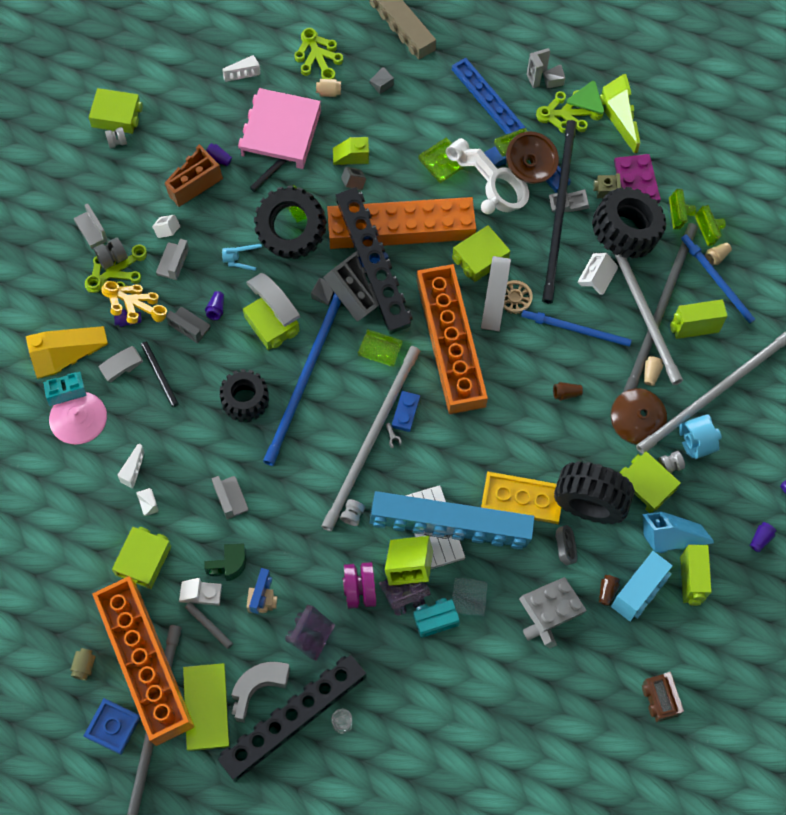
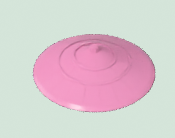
[49,392,107,445]

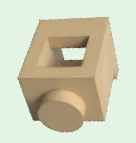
[247,588,278,613]

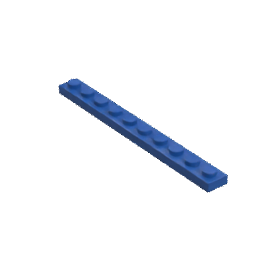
[451,58,571,193]

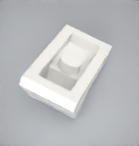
[179,578,222,606]

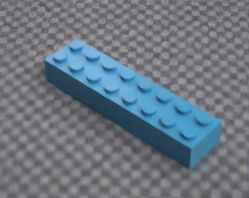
[369,491,534,549]

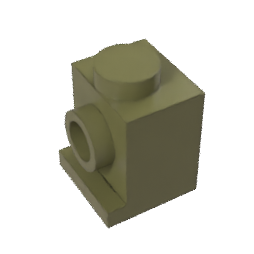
[593,173,621,198]

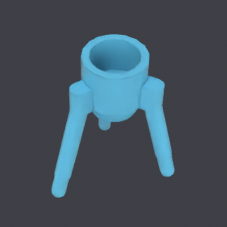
[222,244,262,271]

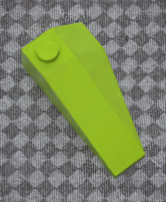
[600,74,640,153]

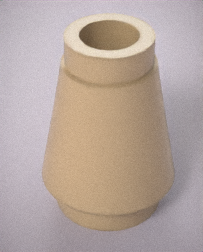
[705,243,732,266]
[644,357,664,386]

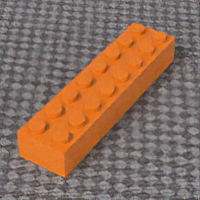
[327,197,476,249]
[417,264,488,414]
[92,576,194,746]

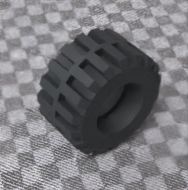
[219,369,269,422]

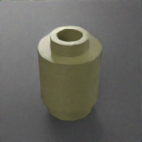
[70,648,96,681]

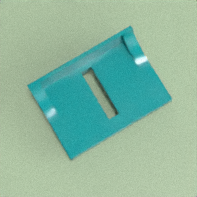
[43,372,87,406]

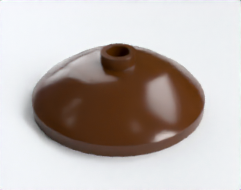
[506,131,559,184]
[611,388,667,445]

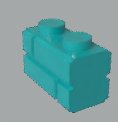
[413,598,460,638]

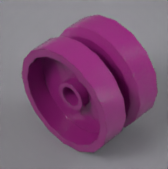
[343,562,376,609]

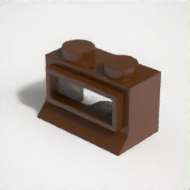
[642,671,684,722]

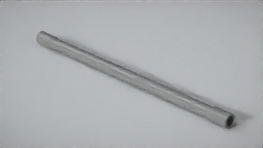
[615,254,683,385]
[636,331,786,454]
[321,346,420,531]

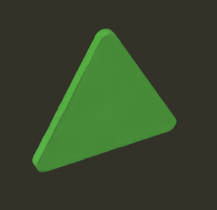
[567,81,604,114]

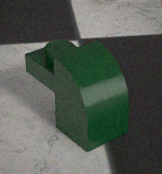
[204,543,246,581]

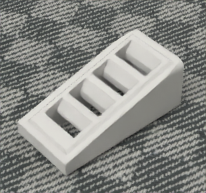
[222,55,261,82]
[118,444,145,489]

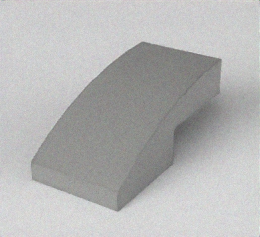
[549,189,590,212]
[98,346,143,382]

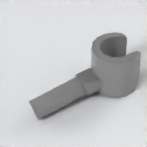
[386,423,401,448]

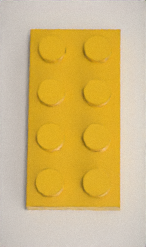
[481,471,561,524]

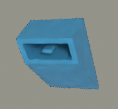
[642,511,714,553]

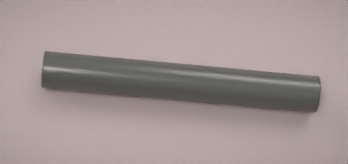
[185,602,233,649]

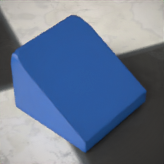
[484,143,507,167]

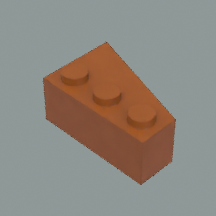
[165,144,223,207]

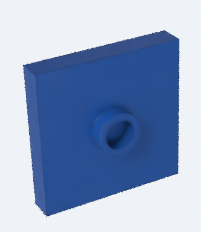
[84,698,141,755]

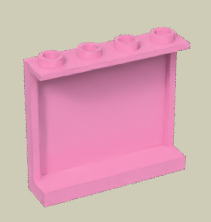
[238,88,321,169]

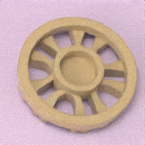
[503,280,533,314]

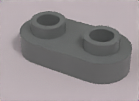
[555,525,578,565]

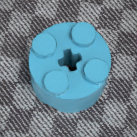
[679,414,722,459]

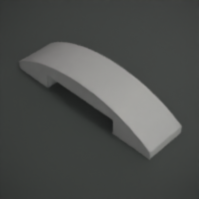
[481,256,511,332]
[246,273,300,327]

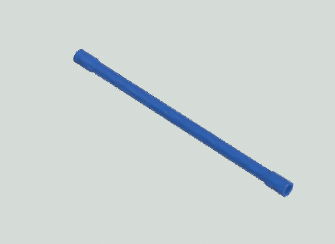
[263,292,341,466]

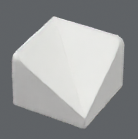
[152,215,180,238]
[136,488,159,516]

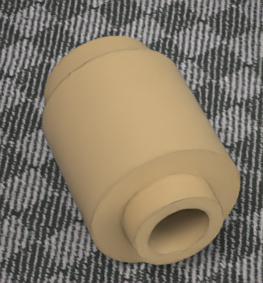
[316,79,341,97]

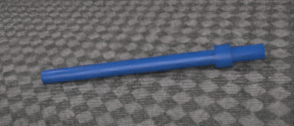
[681,234,755,324]
[521,310,631,347]

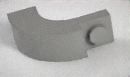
[231,662,290,723]

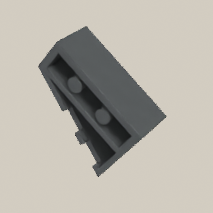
[323,251,379,322]

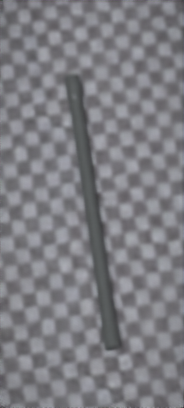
[623,223,698,392]
[127,625,182,815]

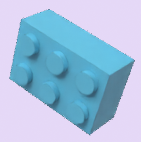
[611,551,673,622]

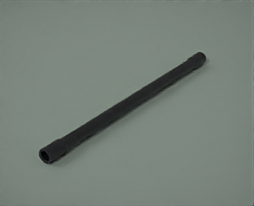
[542,120,577,304]

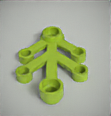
[294,28,343,79]
[536,90,604,133]
[85,244,147,293]

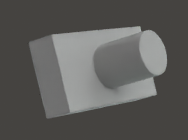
[523,624,557,648]

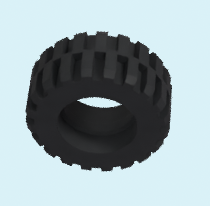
[254,186,327,259]
[592,187,666,259]
[554,461,635,524]

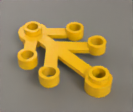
[101,281,167,324]

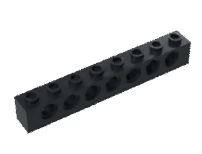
[335,187,413,335]
[218,655,366,783]

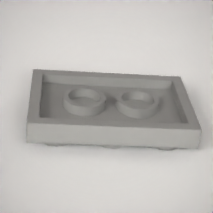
[519,577,587,633]

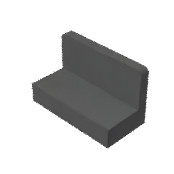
[166,307,210,344]

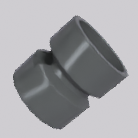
[93,237,128,270]

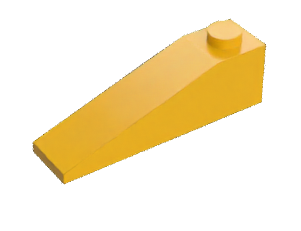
[26,326,108,379]

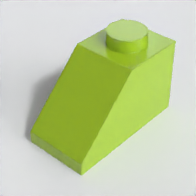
[333,137,369,165]

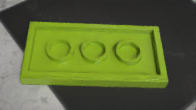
[183,663,229,751]

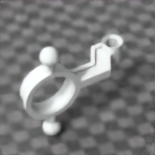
[446,138,529,214]

